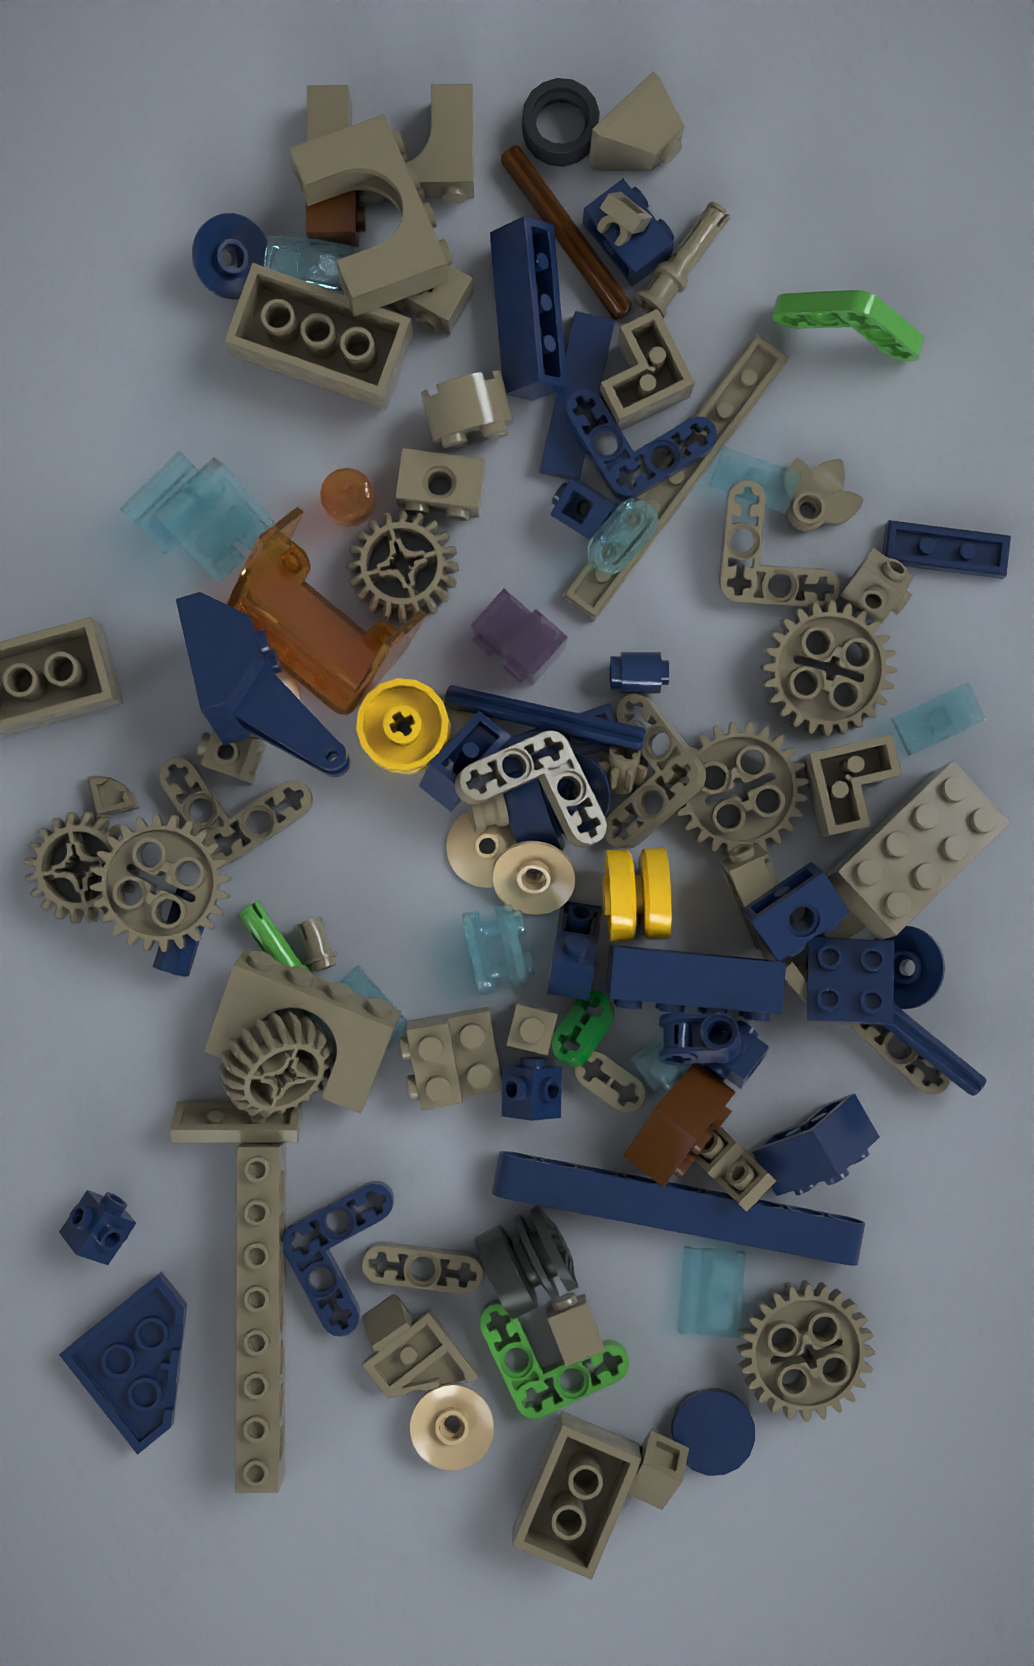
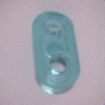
[587,498,658,574]

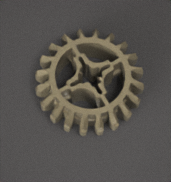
[347,510,459,623]
[24,811,140,924]
[219,1010,335,1119]

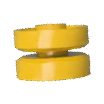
[356,678,451,775]
[602,848,672,942]

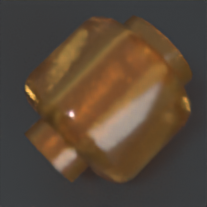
[320,468,376,527]

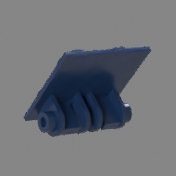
[806,937,894,1025]

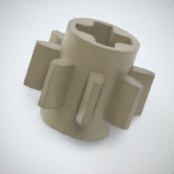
[599,745,648,794]

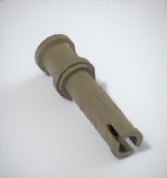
[633,202,730,318]

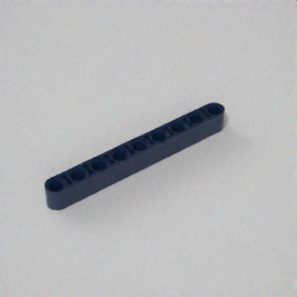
[491,1151,865,1265]

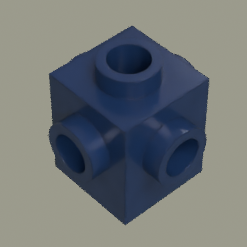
[703,1020,769,1089]
[502,1057,562,1121]
[59,1190,136,1265]

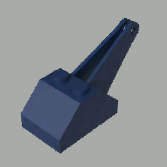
[176,592,351,777]

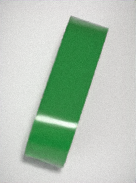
[551,990,615,1067]

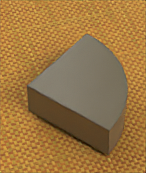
[87,776,139,818]

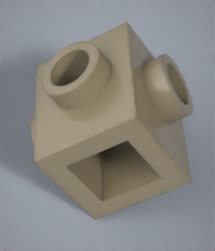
[840,548,914,623]

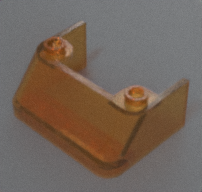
[227,507,427,715]

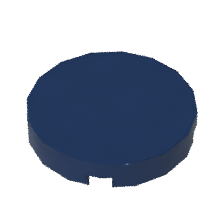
[671,1388,755,1476]

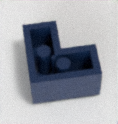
[752,1093,880,1196]

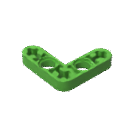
[772,290,924,362]
[480,1299,629,1419]

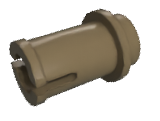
[296,917,337,973]

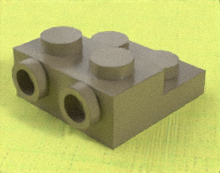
[400,1007,502,1110]

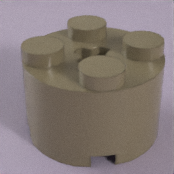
[421,371,514,452]

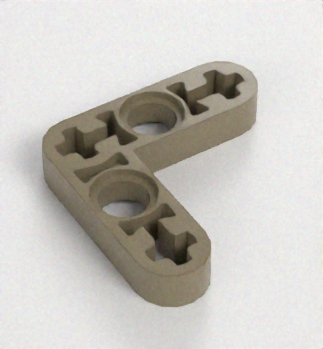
[719,479,841,607]
[604,693,706,849]
[455,730,607,848]
[159,757,313,864]

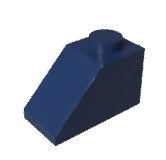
[419,711,511,812]

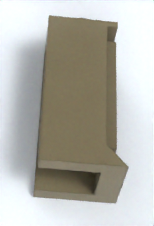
[720,844,795,960]

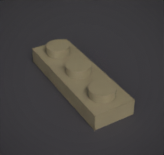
[170,1101,302,1143]

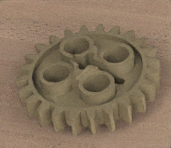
[760,601,897,736]
[673,721,809,855]
[90,814,231,952]
[736,1280,875,1422]

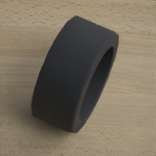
[522,78,600,167]

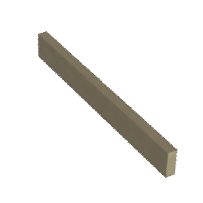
[562,333,790,621]

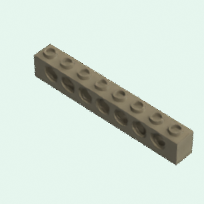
[235,1143,286,1493]

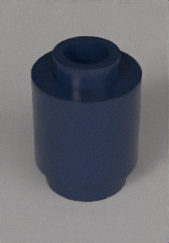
[609,652,669,694]

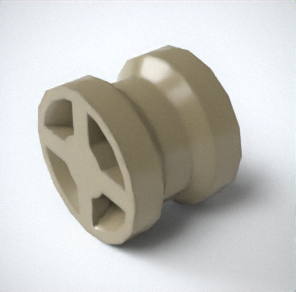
[467,785,509,833]

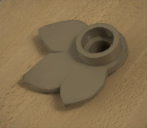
[784,458,863,531]

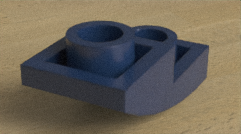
[499,767,565,851]

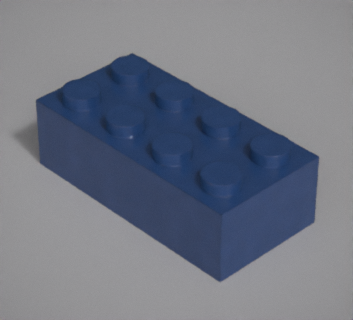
[605,945,786,1021]

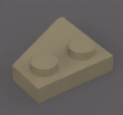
[362,1309,479,1399]

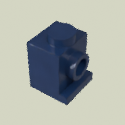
[550,478,622,541]

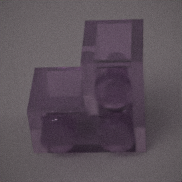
[471,588,568,686]

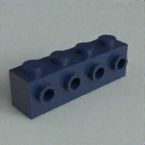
[490,216,568,401]

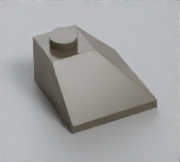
[589,71,684,171]

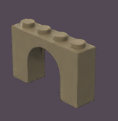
[307,84,474,204]
[289,114,452,317]
[204,949,402,1114]

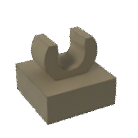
[597,191,653,246]

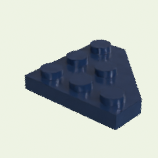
[59,1271,187,1455]

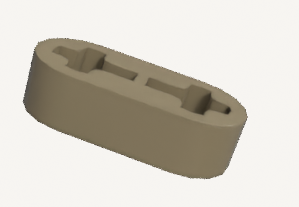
[574,1050,646,1113]

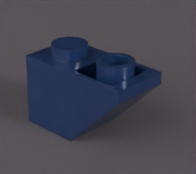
[547,901,602,1000]

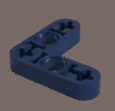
[565,389,717,501]
[282,1181,394,1337]

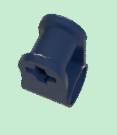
[659,1012,742,1066]

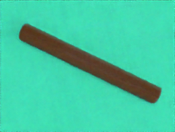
[501,145,632,320]

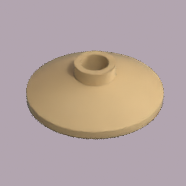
[446,811,517,888]
[492,841,576,915]
[410,1384,494,1471]

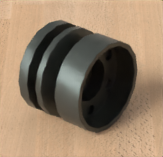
[475,1205,579,1320]

